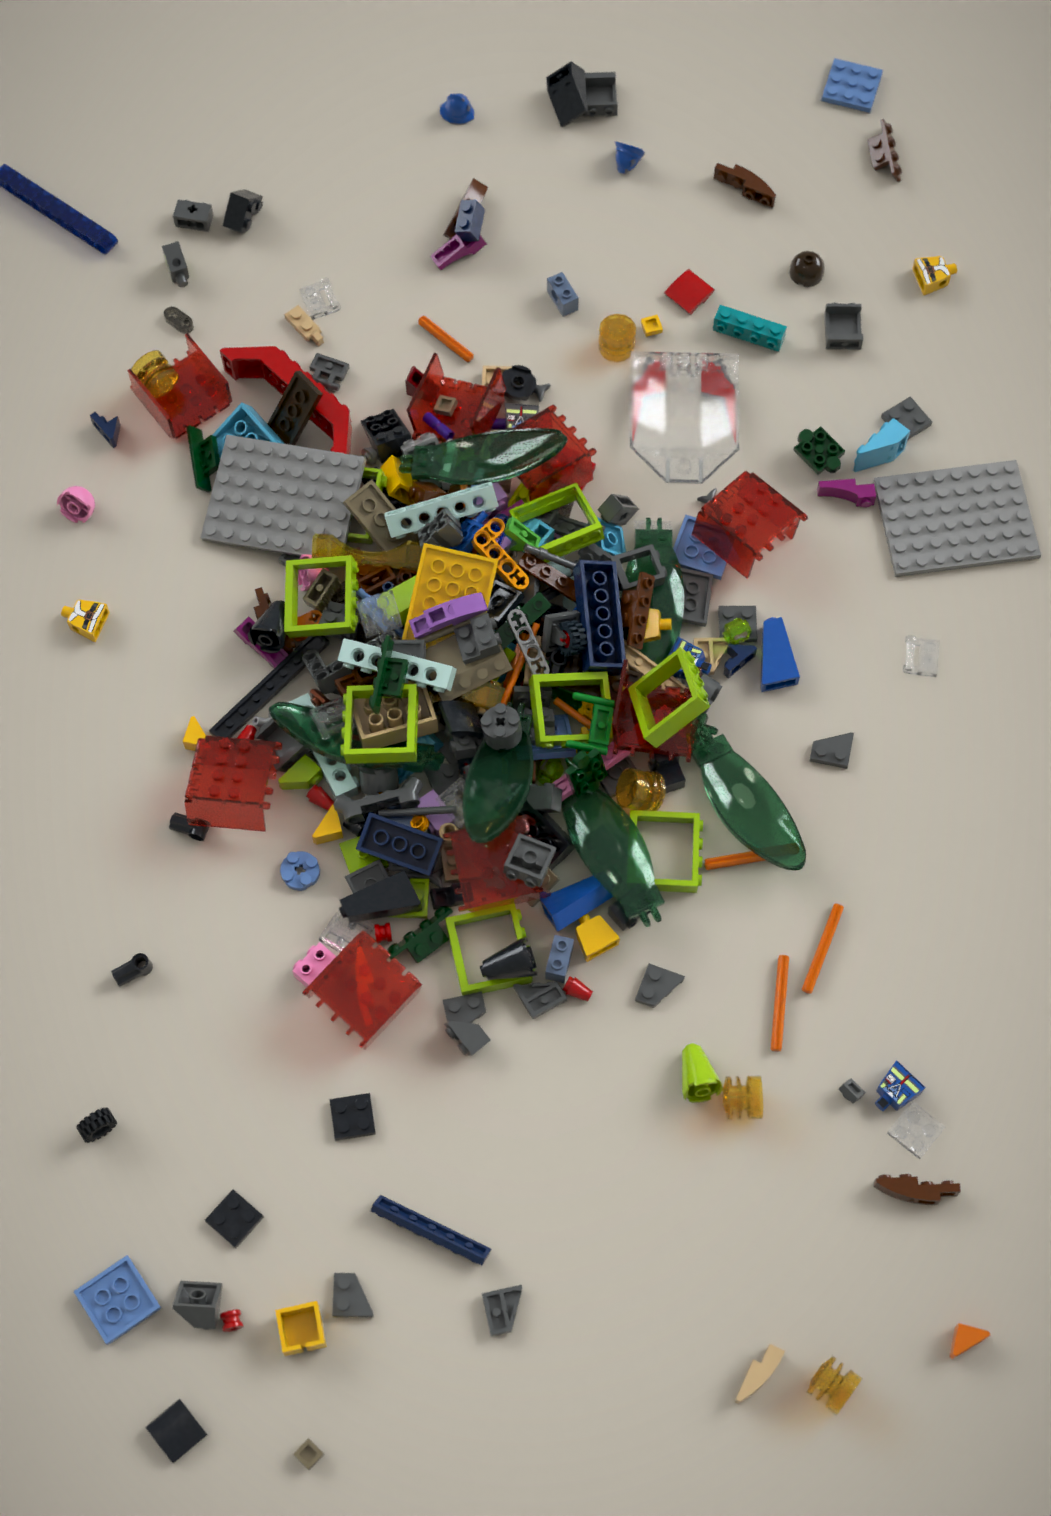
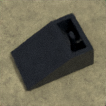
[546,61,587,127]
[361,409,412,464]

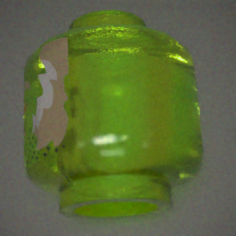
[722,618,752,645]
[536,758,564,784]

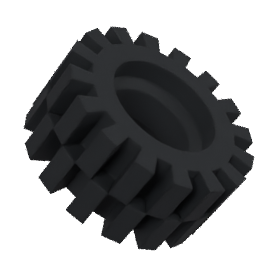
[77,1107,117,1143]

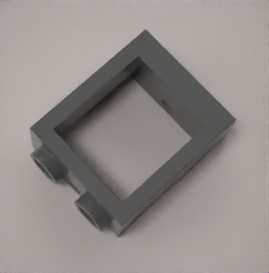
[610,544,667,596]

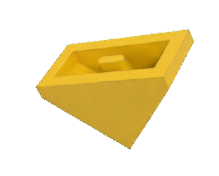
[183,716,214,755]
[312,805,343,845]

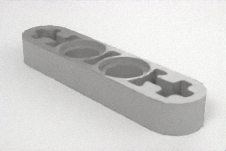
[507,609,549,675]

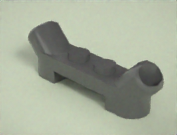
[334,776,423,824]

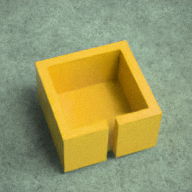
[275,1301,327,1356]

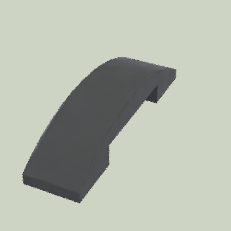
[535,509,606,536]

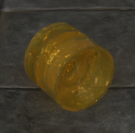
[598,314,636,362]
[130,350,179,399]
[616,768,666,811]
[722,1075,763,1120]
[806,1355,862,1415]

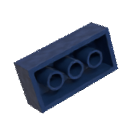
[356,812,445,877]

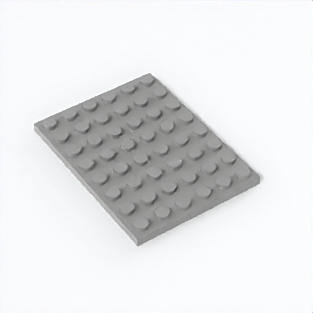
[200,435,366,558]
[873,460,1041,577]

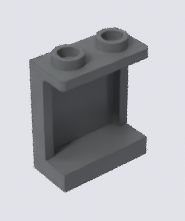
[584,72,618,117]
[824,303,863,350]
[255,711,313,773]

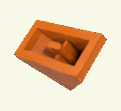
[950,1323,991,1359]

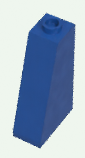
[761,617,800,692]
[539,871,616,931]

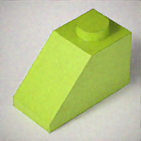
[278,754,323,790]

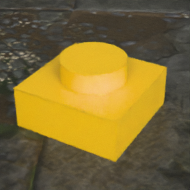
[641,314,663,337]

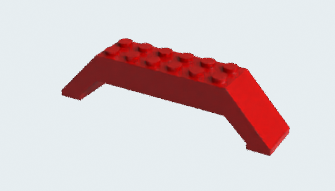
[220,346,352,454]

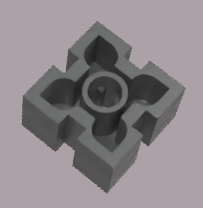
[418,508,464,549]

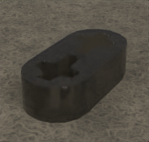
[164,306,194,334]

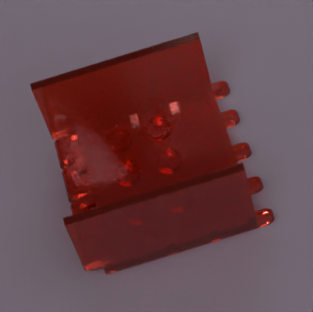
[127,333,233,440]
[406,353,506,456]
[489,404,597,501]
[692,471,808,579]
[612,659,702,763]
[184,736,283,832]
[443,814,552,912]
[302,930,422,1050]

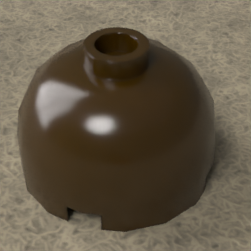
[789,251,825,287]

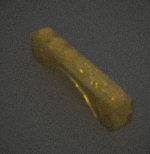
[312,534,422,570]

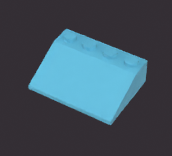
[212,402,285,458]

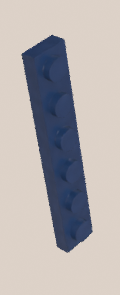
[370,1195,491,1265]

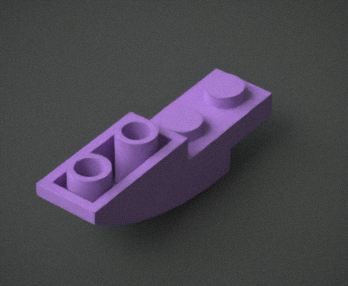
[409,592,488,640]

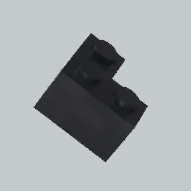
[222,189,263,233]
[648,739,686,794]

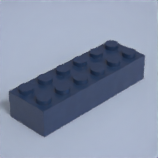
[573,560,627,676]

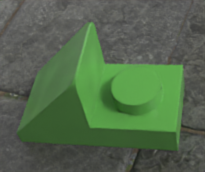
[504,516,541,552]

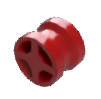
[374,922,392,944]
[220,1309,244,1332]

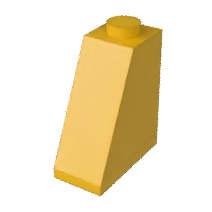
[381,455,417,506]

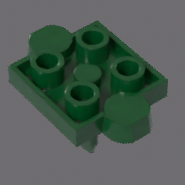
[793,426,845,475]
[565,748,608,798]

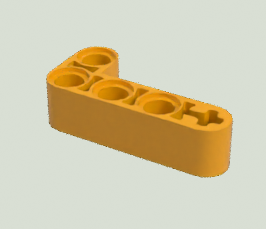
[472,518,529,592]

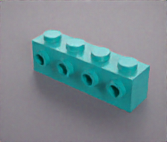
[713,305,787,352]

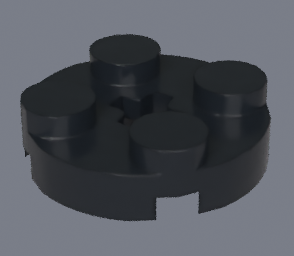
[500,365,536,401]

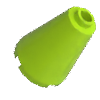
[682,1043,723,1103]

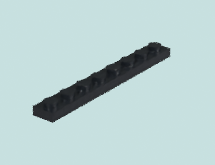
[209,635,330,745]

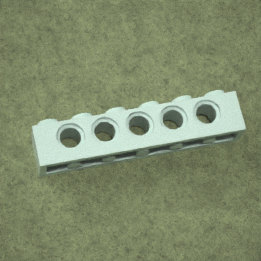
[385,481,499,539]
[338,638,457,693]
[287,693,360,800]

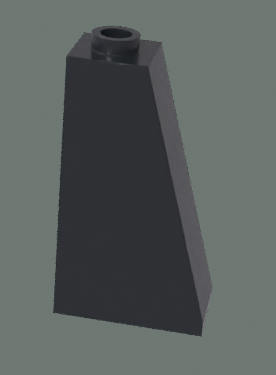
[339,870,422,923]

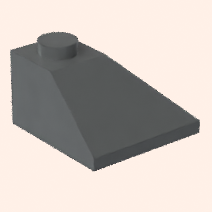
[173,1281,222,1330]

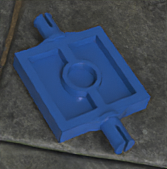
[449,511,488,553]

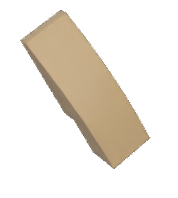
[735,1344,785,1404]

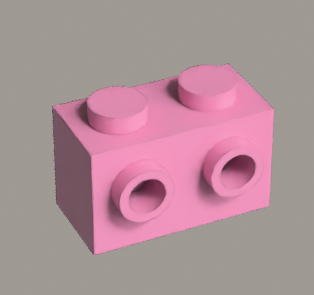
[292,942,339,992]

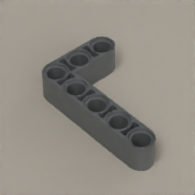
[302,631,399,694]

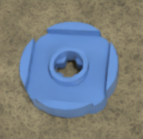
[280,851,320,891]

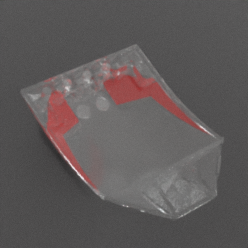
[630,351,740,484]

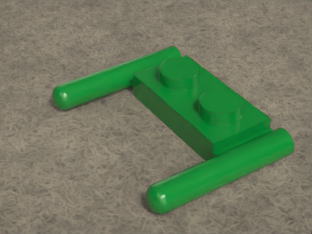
[565,692,615,755]

